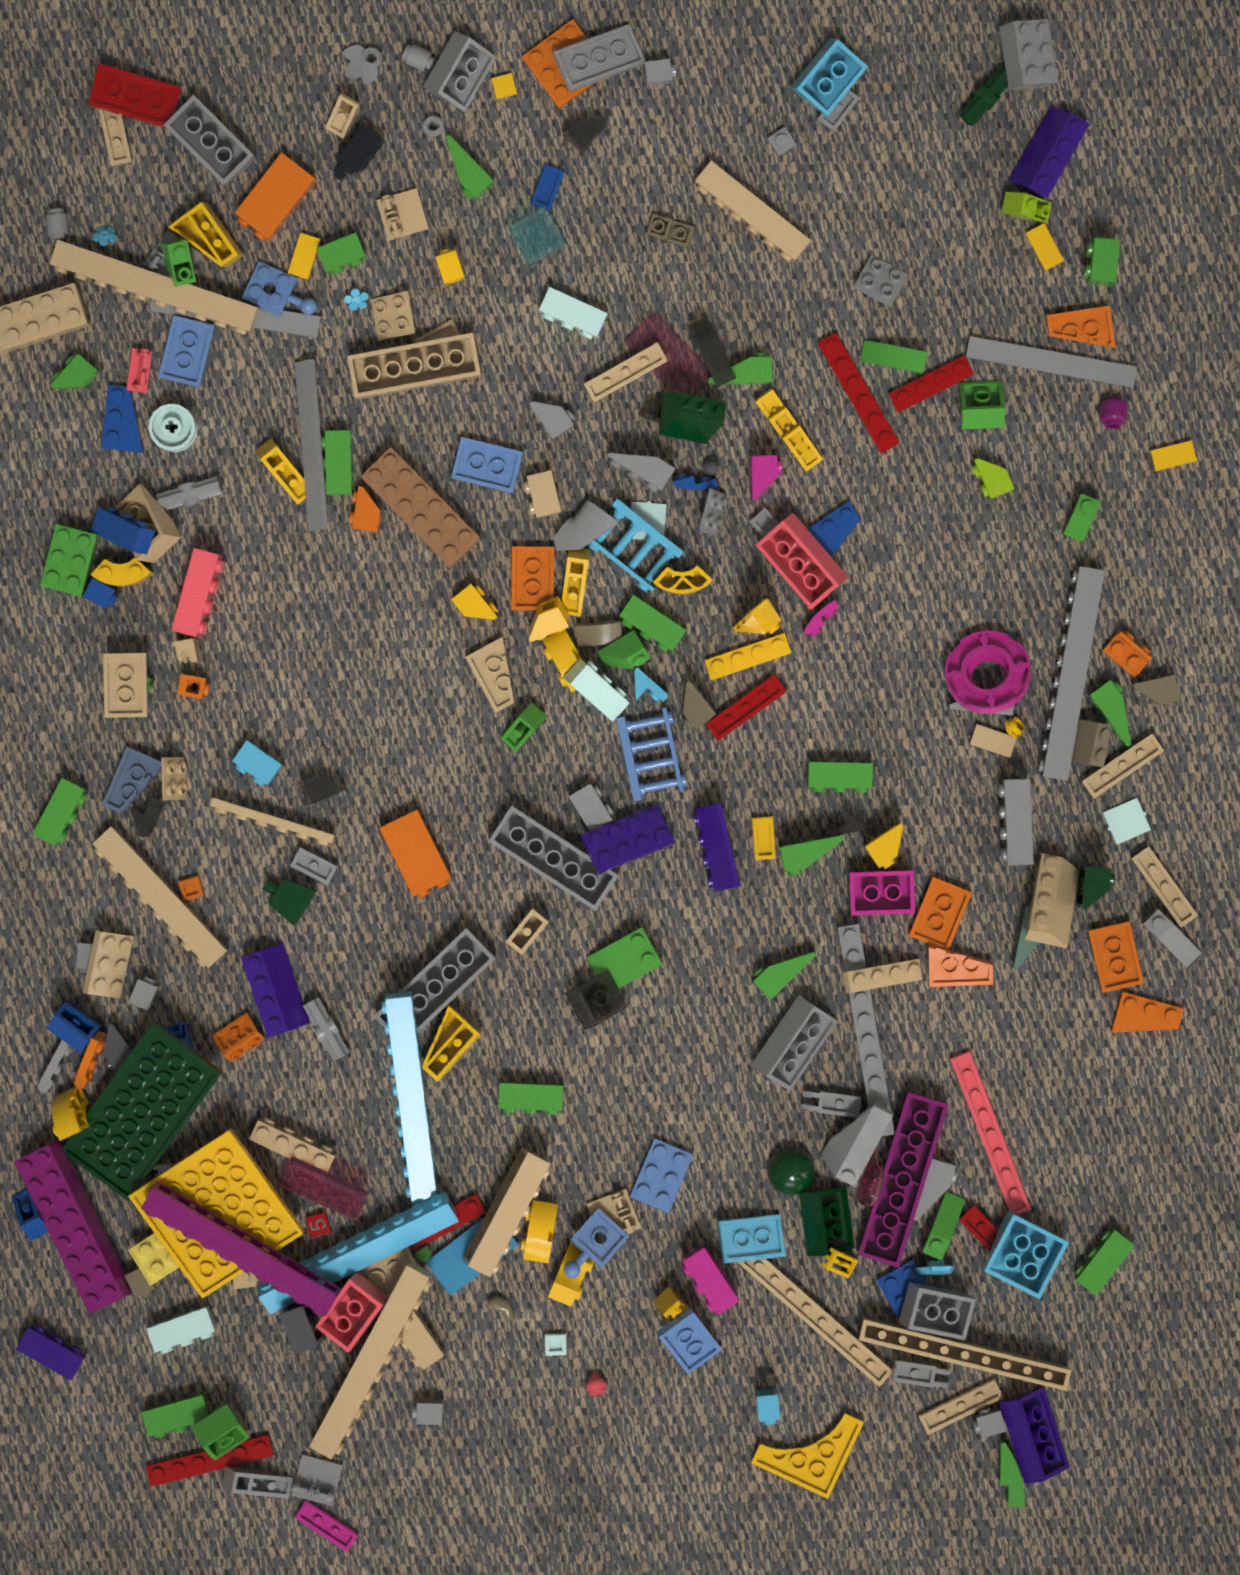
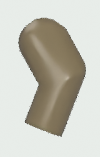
[487,1296,516,1322]

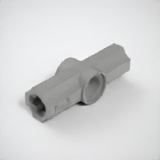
[156,476,223,511]
[303,997,350,1061]

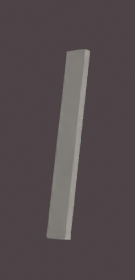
[150,299,321,338]
[966,336,1137,388]
[295,359,328,531]

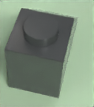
[104,1022,134,1072]

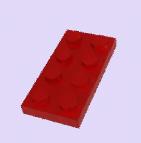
[87,63,181,129]

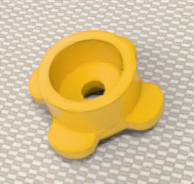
[1005,717,1025,739]

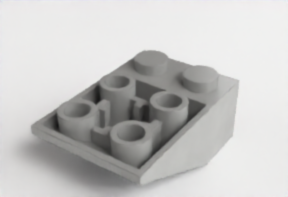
[608,453,675,493]

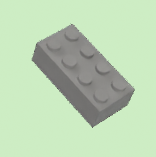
[997,779,1034,866]

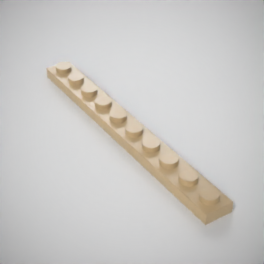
[738,1259,892,1387]

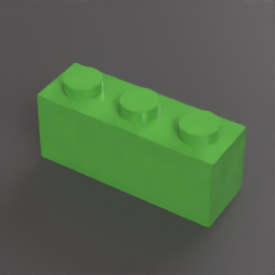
[321,430,353,496]
[619,595,686,653]
[808,762,873,793]
[33,778,88,846]
[498,1081,564,1115]
[1074,1228,1135,1296]
[141,1392,211,1438]

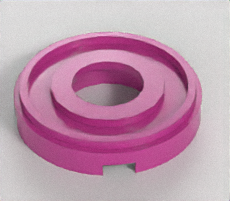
[945,630,1031,714]

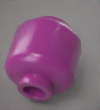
[1099,396,1128,429]

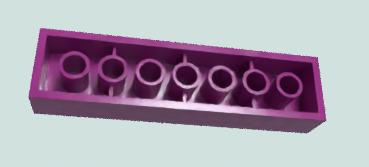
[857,1090,949,1268]
[14,1139,132,1314]

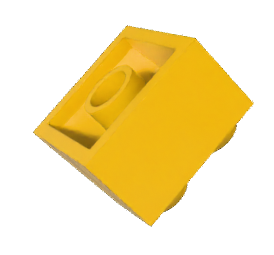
[864,822,903,869]

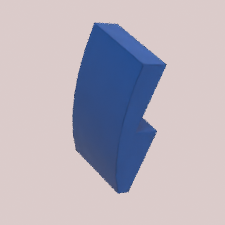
[673,474,718,491]

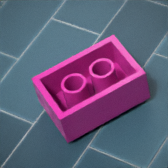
[849,870,915,915]
[681,1243,739,1315]

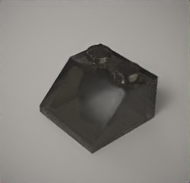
[564,970,628,1030]

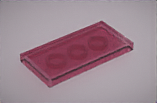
[624,314,713,395]
[280,1156,369,1221]

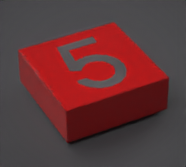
[305,1212,331,1238]

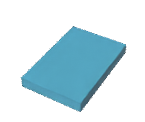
[717,1214,786,1264]

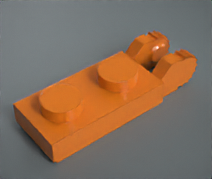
[74,1030,106,1089]

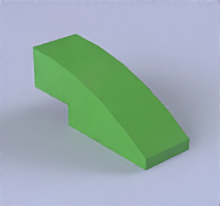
[860,340,928,375]
[999,1440,1025,1507]

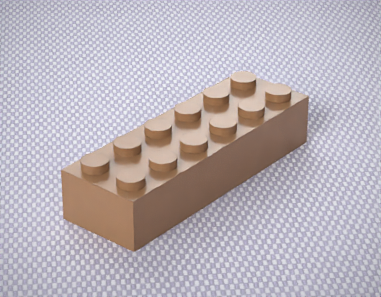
[361,447,481,569]

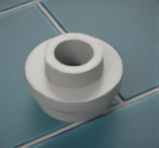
[423,115,444,137]

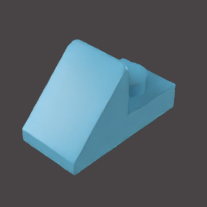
[634,667,669,702]

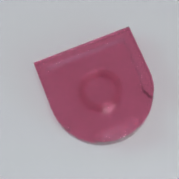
[855,1161,884,1207]

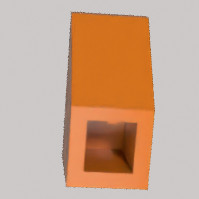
[349,486,382,533]

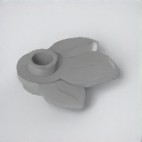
[342,45,382,85]

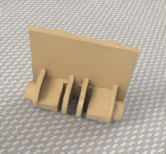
[376,188,429,241]
[371,291,416,341]
[161,757,187,800]
[587,1188,641,1243]

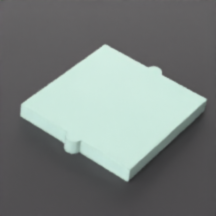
[630,501,667,542]
[1103,798,1151,845]

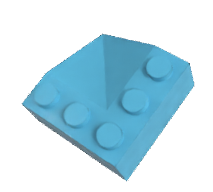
[983,1210,1069,1299]

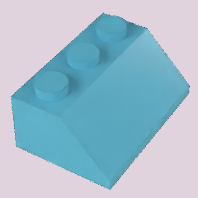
[790,38,868,116]

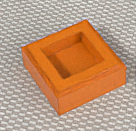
[178,876,204,902]

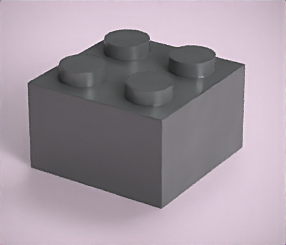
[278,1303,325,1355]

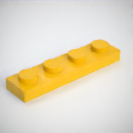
[704,633,791,681]

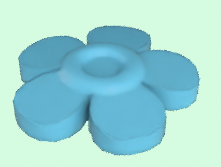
[92,227,117,246]
[344,288,369,311]

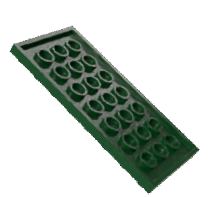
[63,1021,223,1201]

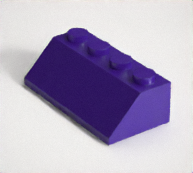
[1008,106,1090,200]
[693,803,740,891]
[241,943,310,1038]
[1000,1387,1070,1484]

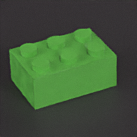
[40,524,100,597]

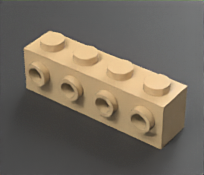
[249,1117,337,1175]

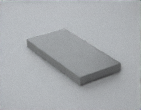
[552,24,646,92]

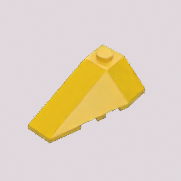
[732,598,781,634]

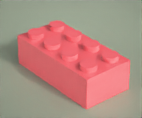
[756,513,849,609]
[172,548,225,638]

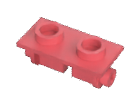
[126,348,152,394]

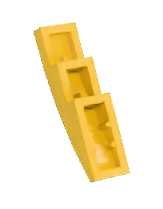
[754,388,823,472]

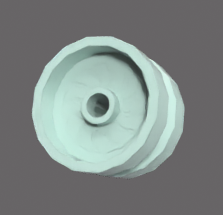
[148,404,198,452]

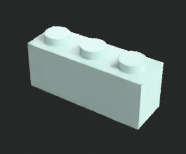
[539,287,608,340]
[563,659,629,722]
[146,1305,217,1354]

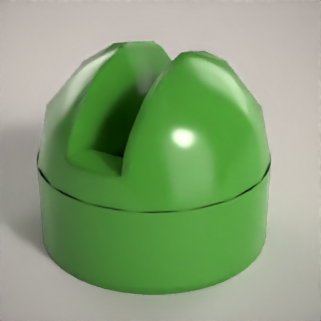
[413,1244,432,1262]

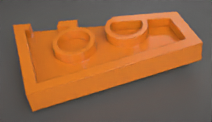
[1046,305,1116,348]
[928,944,993,987]
[1111,992,1184,1033]

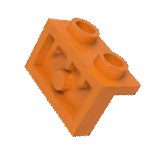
[1102,631,1153,678]
[212,1013,265,1062]

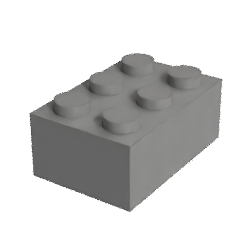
[999,19,1058,90]
[899,1282,976,1340]

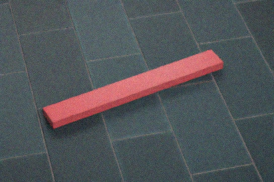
[950,1051,1031,1214]

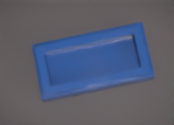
[530,164,565,211]

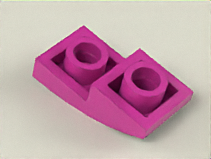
[803,600,839,637]

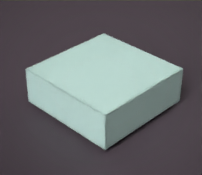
[545,1333,567,1356]

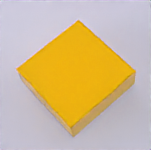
[491,73,517,100]

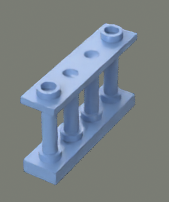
[616,708,687,801]

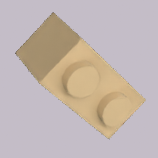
[524,470,562,519]
[506,908,549,955]

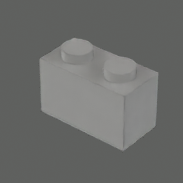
[569,783,614,831]

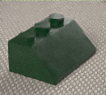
[658,392,726,444]
[1076,865,1115,909]
[799,1186,854,1256]

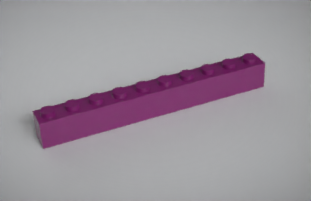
[141,1181,342,1317]

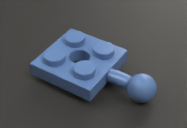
[241,261,317,317]
[564,1208,630,1278]

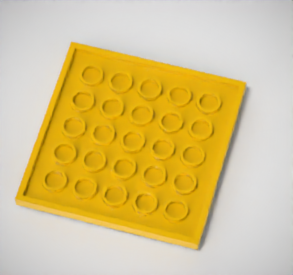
[128,1128,305,1299]

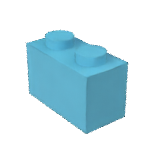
[232,740,283,786]
[756,1388,781,1425]

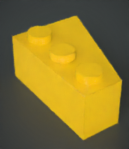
[168,202,244,267]
[421,1006,482,1082]

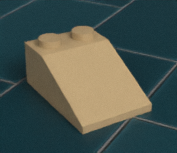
[115,484,181,563]

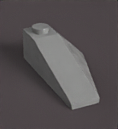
[821,1104,894,1186]

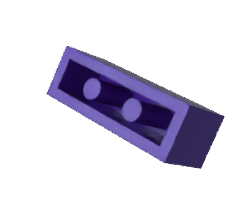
[16,1324,86,1380]

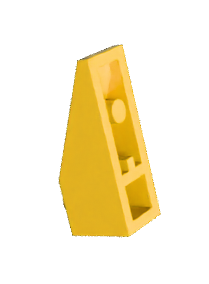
[255,438,306,505]
[562,548,591,617]

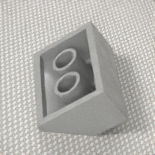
[423,31,496,112]

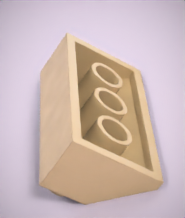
[1025,853,1080,948]

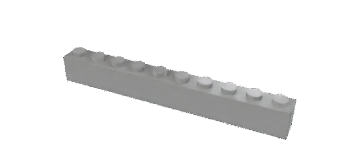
[1038,566,1105,781]
[837,923,895,1136]

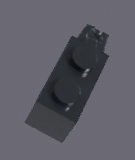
[333,124,385,181]

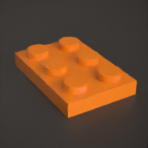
[511,546,555,611]
[908,876,972,950]
[1088,921,1144,993]

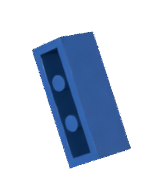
[91,506,155,555]

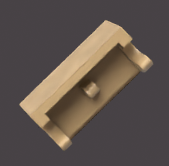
[172,638,202,663]

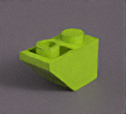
[1001,192,1052,224]
[971,458,1015,500]

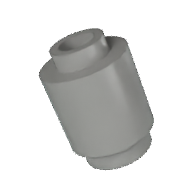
[402,44,435,72]
[46,208,69,241]

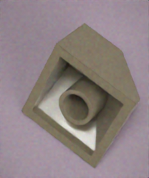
[683,681,716,730]

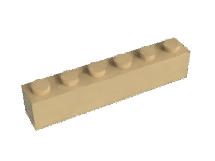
[695,161,811,263]

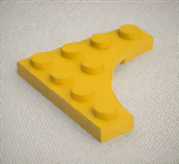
[751,1412,864,1499]

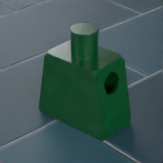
[263,878,317,926]

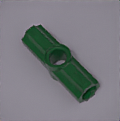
[959,66,1008,127]

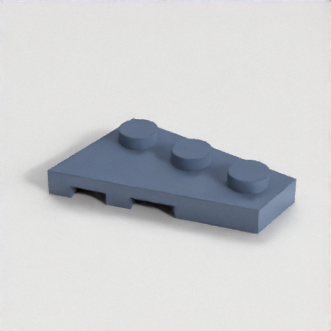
[102,746,162,814]

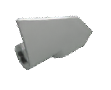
[553,500,618,551]

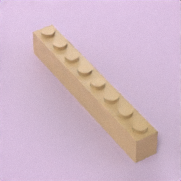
[93,826,229,968]

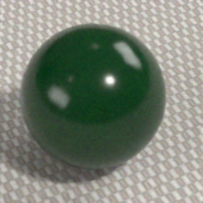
[767,1147,815,1195]

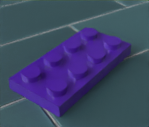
[580,805,675,875]

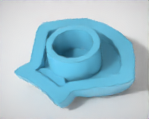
[915,1261,955,1275]

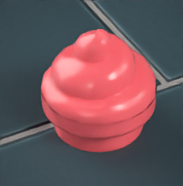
[586,1373,607,1396]

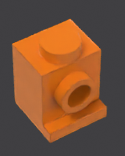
[177,674,210,699]

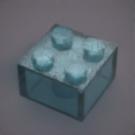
[507,207,565,268]

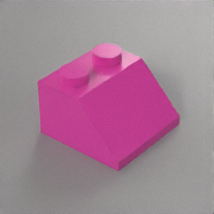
[751,455,782,501]

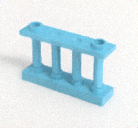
[587,499,684,592]

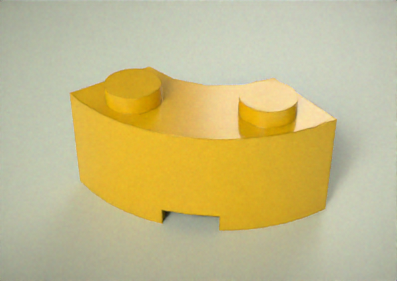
[91,558,153,586]
[653,565,713,595]
[542,629,582,693]
[52,1086,89,1141]
[521,1200,558,1263]
[548,1242,594,1307]

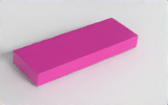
[294,1499,359,1552]

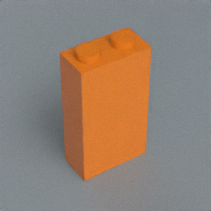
[235,152,317,241]
[379,809,452,898]

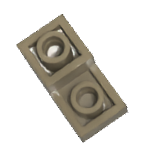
[646,214,696,248]
[576,620,623,646]

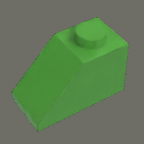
[1063,493,1101,542]
[598,630,651,669]
[501,703,548,752]

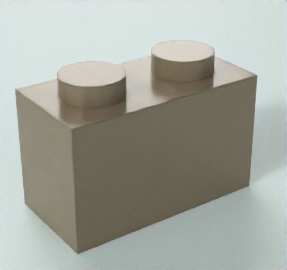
[1072,719,1112,768]

